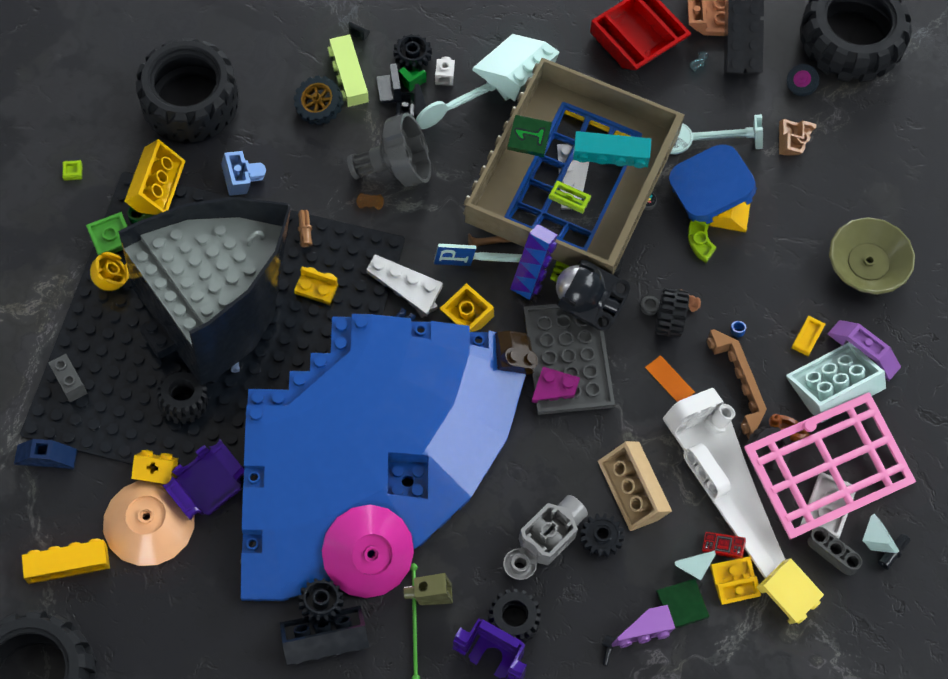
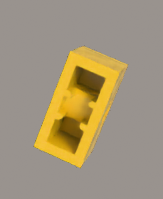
[131,450,179,484]

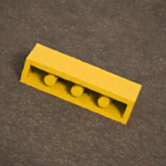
[22,538,110,584]

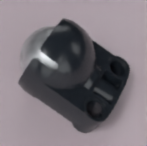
[556,259,630,331]

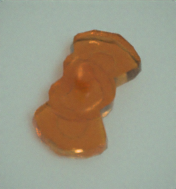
[356,193,384,210]

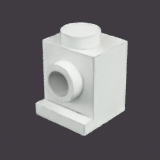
[435,56,455,86]

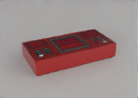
[702,532,746,559]

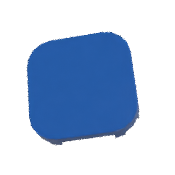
[669,145,757,224]

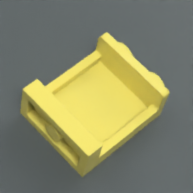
[756,558,824,624]

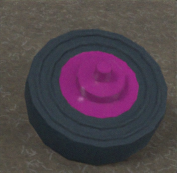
[787,64,819,96]

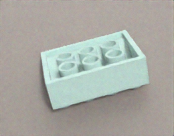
[472,34,560,101]
[786,342,886,422]

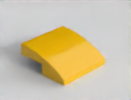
[710,556,761,605]

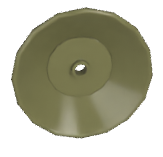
[829,217,915,294]

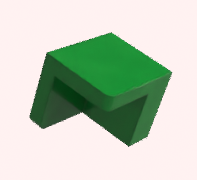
[398,67,427,92]

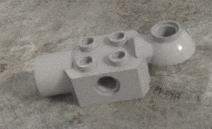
[503,495,588,580]

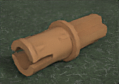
[298,210,312,247]

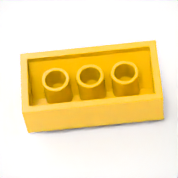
[124,139,185,215]

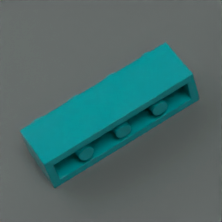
[573,131,651,168]

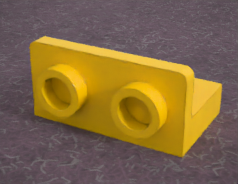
[294,266,338,305]

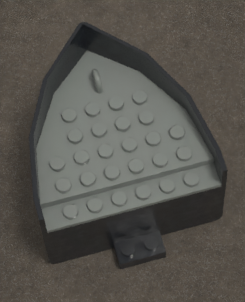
[118,197,291,386]

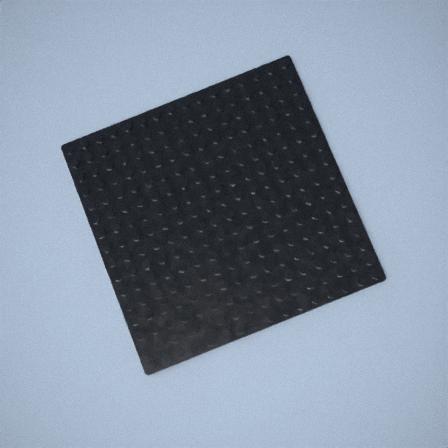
[20,172,405,492]

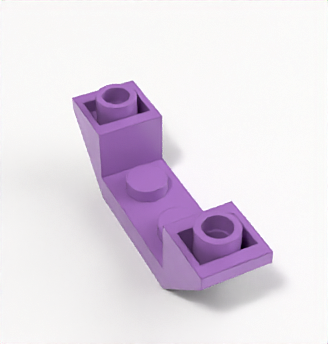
[827,320,901,381]

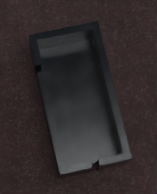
[724,0,764,73]

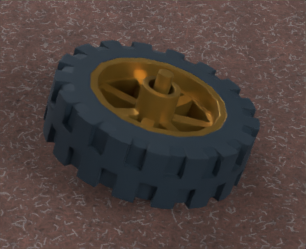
[294,75,343,125]

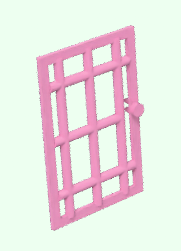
[744,392,916,539]

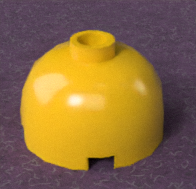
[90,252,129,291]

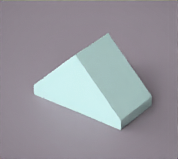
[862,514,899,553]
[675,550,716,580]

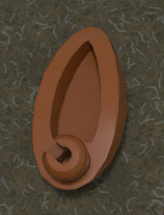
[769,414,810,442]

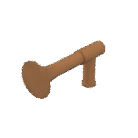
[468,234,511,247]

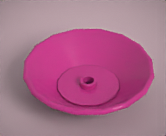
[322,505,414,598]

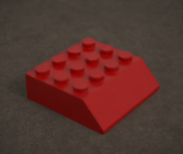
[590,0,691,70]

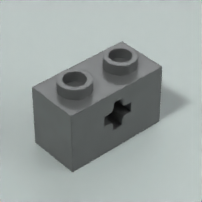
[48,354,88,402]

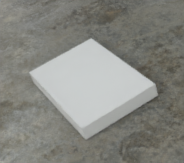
[800,472,856,539]

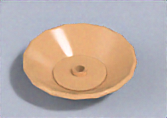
[103,480,195,566]

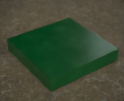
[656,579,709,629]

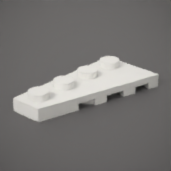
[557,144,589,210]
[366,255,443,317]

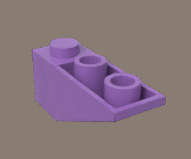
[612,605,675,648]

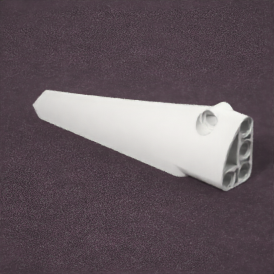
[663,388,785,579]

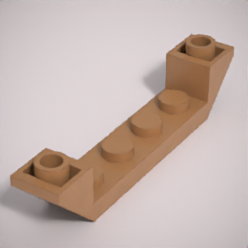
[707,329,767,439]

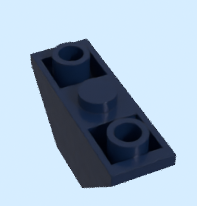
[14,439,77,469]

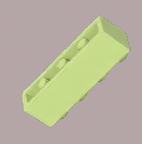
[327,34,369,107]

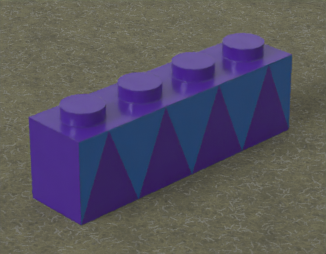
[510,224,558,300]

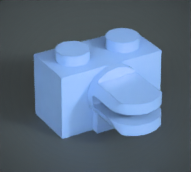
[221,151,266,196]

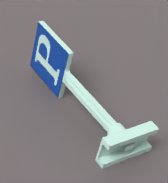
[434,244,546,270]

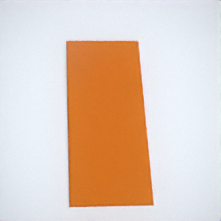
[645,355,695,402]

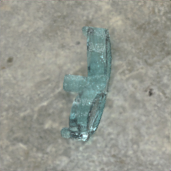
[690,51,709,72]

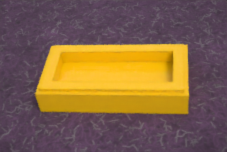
[791,315,825,357]

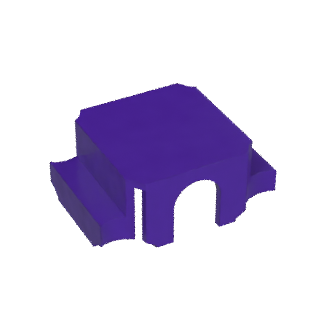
[163,439,244,520]
[453,618,527,679]

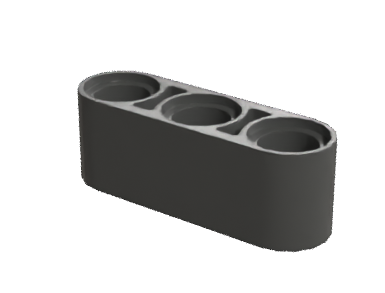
[807,527,862,576]

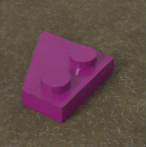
[532,367,580,403]

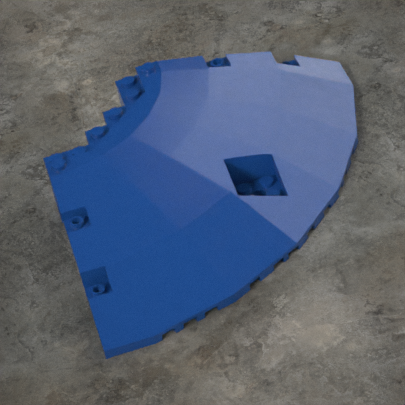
[241,314,526,601]

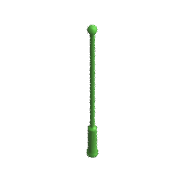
[410,563,420,679]

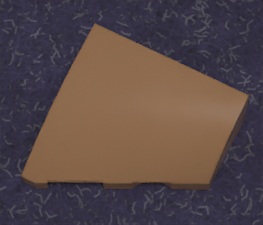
[779,119,816,156]

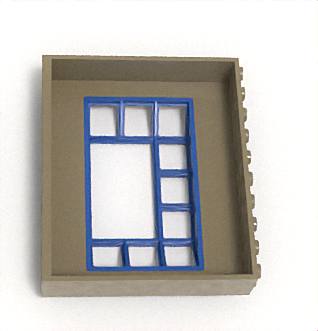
[463,58,685,275]

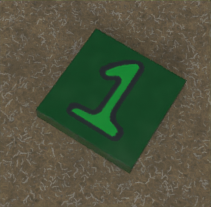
[507,115,552,157]

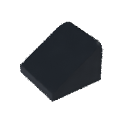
[348,22,370,41]

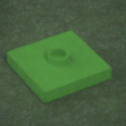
[86,212,128,256]

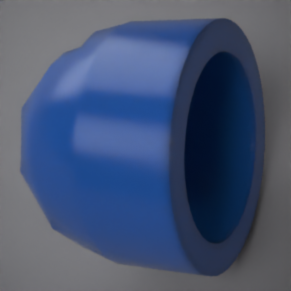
[730,321,746,338]

